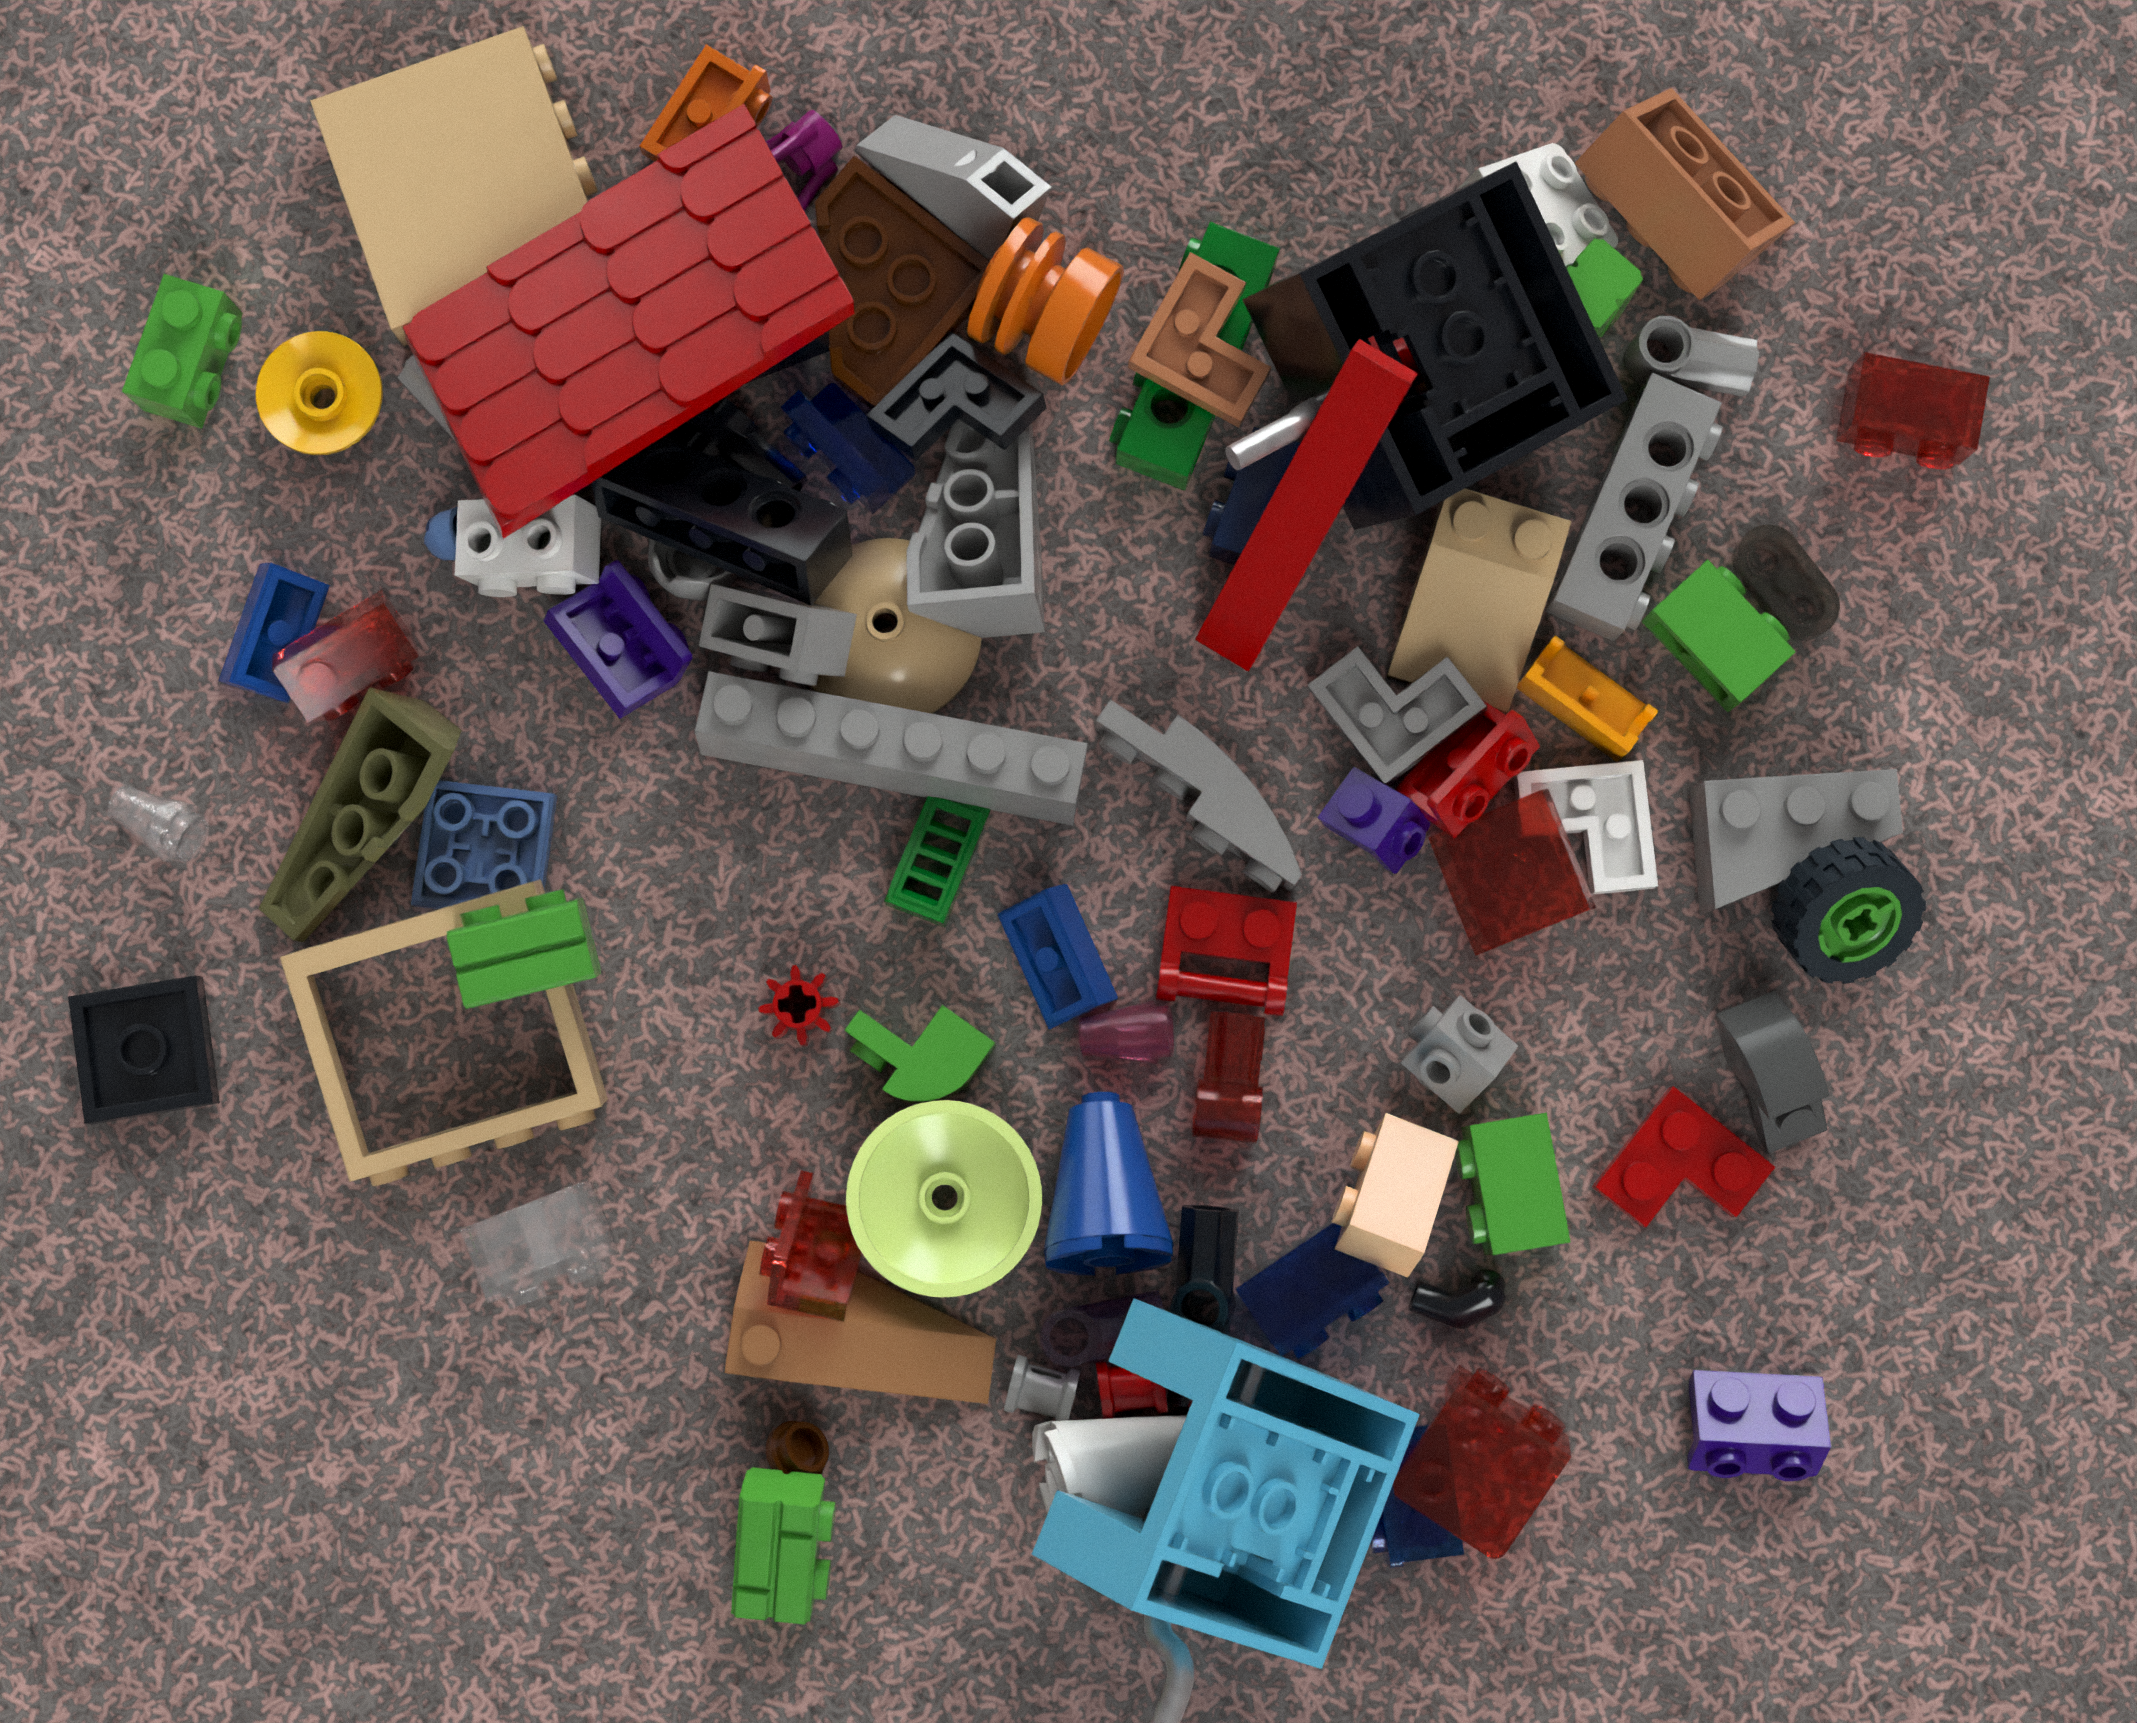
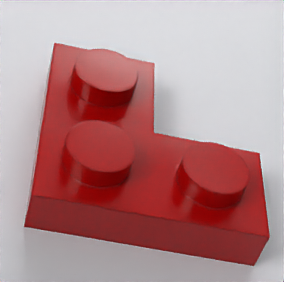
[1592,1086,1775,1227]

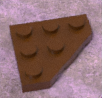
[815,155,990,410]

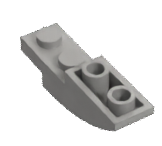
[1095,699,1302,892]

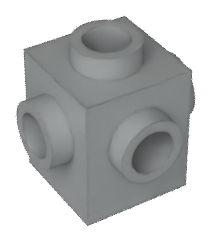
[1401,995,1518,1114]

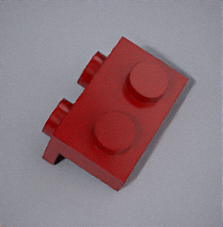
[1395,699,1540,839]

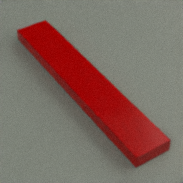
[1195,339,1418,672]

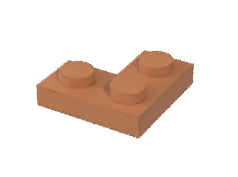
[1128,252,1271,428]

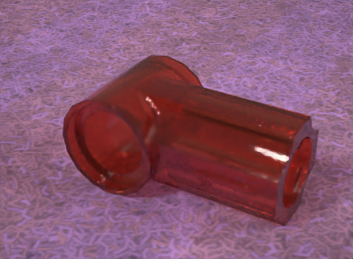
[1192,1012,1265,1144]

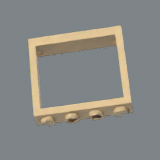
[280,879,608,1186]

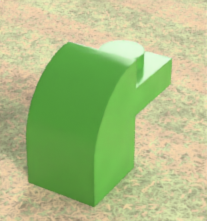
[844,1005,996,1104]

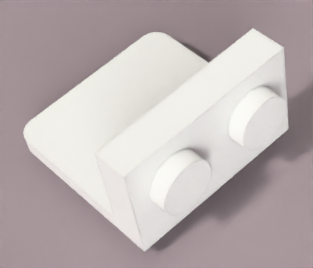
[1456,143,1618,268]

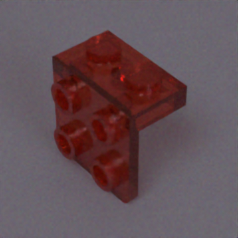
[1392,1365,1572,1559]

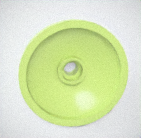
[846,1100,1042,1297]

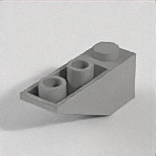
[854,115,1051,261]

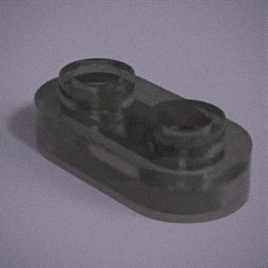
[1732,524,1840,641]

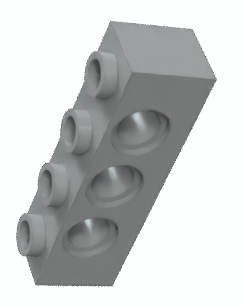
[1545,373,1723,641]

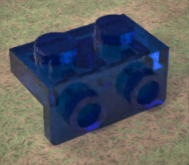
[780,383,916,515]
[1234,1223,1390,1359]

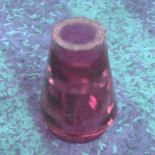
[1079,1000,1174,1064]

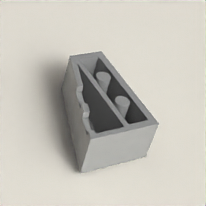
[1689,769,1903,916]

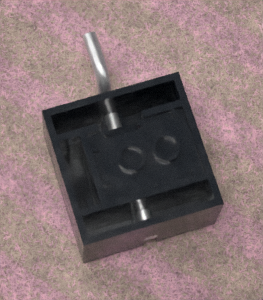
[1225,161,1628,530]

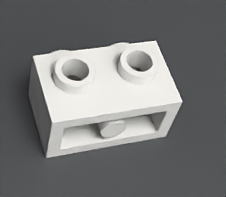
[455,495,601,597]

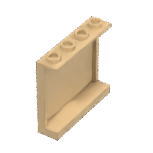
[310,26,598,346]

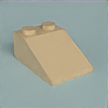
[1386,489,1572,714]

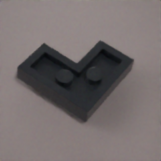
[866,332,1046,461]

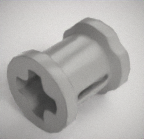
[1003,1355,1081,1421]

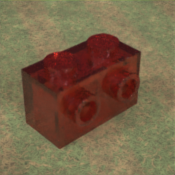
[1836,352,1990,469]
[272,589,419,723]

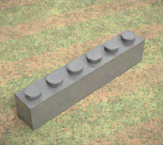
[695,671,1088,826]

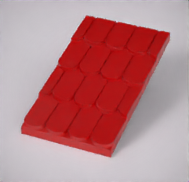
[403,104,854,539]

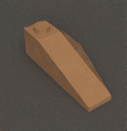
[724,1241,997,1404]

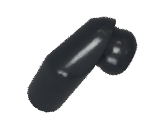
[1408,1269,1506,1329]

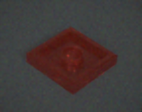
[1428,789,1596,956]

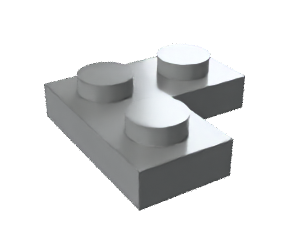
[1307,646,1487,786]

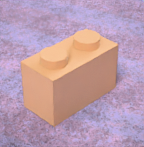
[1332,1113,1459,1278]

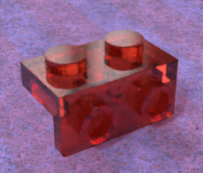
[759,1170,863,1322]

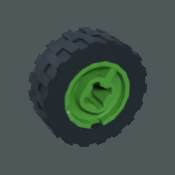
[1771,837,1926,984]

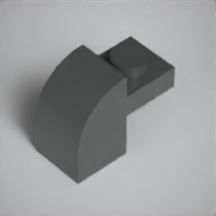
[1715,991,1829,1154]

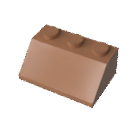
[1574,88,1795,301]

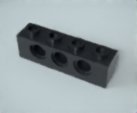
[591,435,853,606]

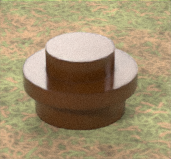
[765,1421,829,1474]

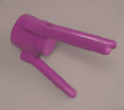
[766,110,843,212]

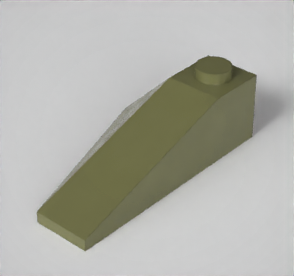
[258,687,462,942]

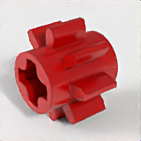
[758,965,841,1047]

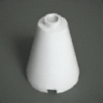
[1032,1415,1187,1518]

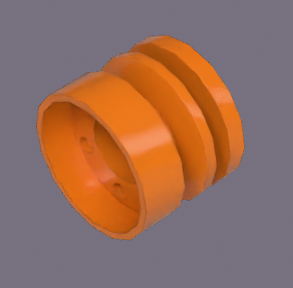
[967,217,1124,386]

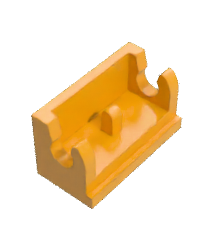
[1517,635,1658,762]

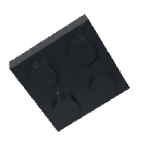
[68,975,220,1125]

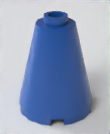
[1043,1092,1174,1275]

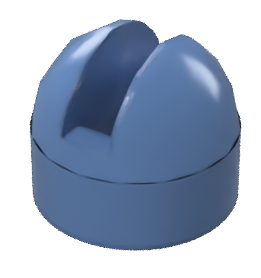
[424,507,458,561]

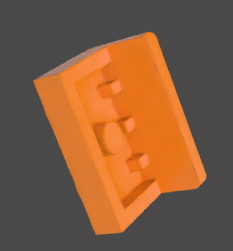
[639,44,773,162]

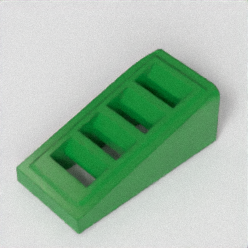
[884,796,991,928]

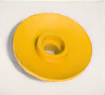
[255,331,383,455]

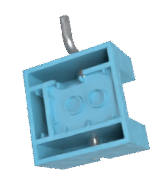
[1031,1298,1420,1723]

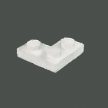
[1513,760,1658,895]

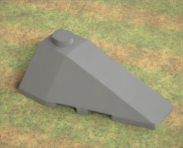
[907,379,1045,638]

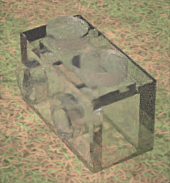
[460,1181,620,1310]

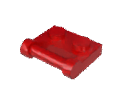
[1156,886,1297,1017]

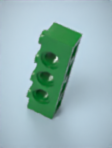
[1109,221,1280,491]

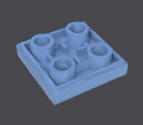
[411,780,557,909]

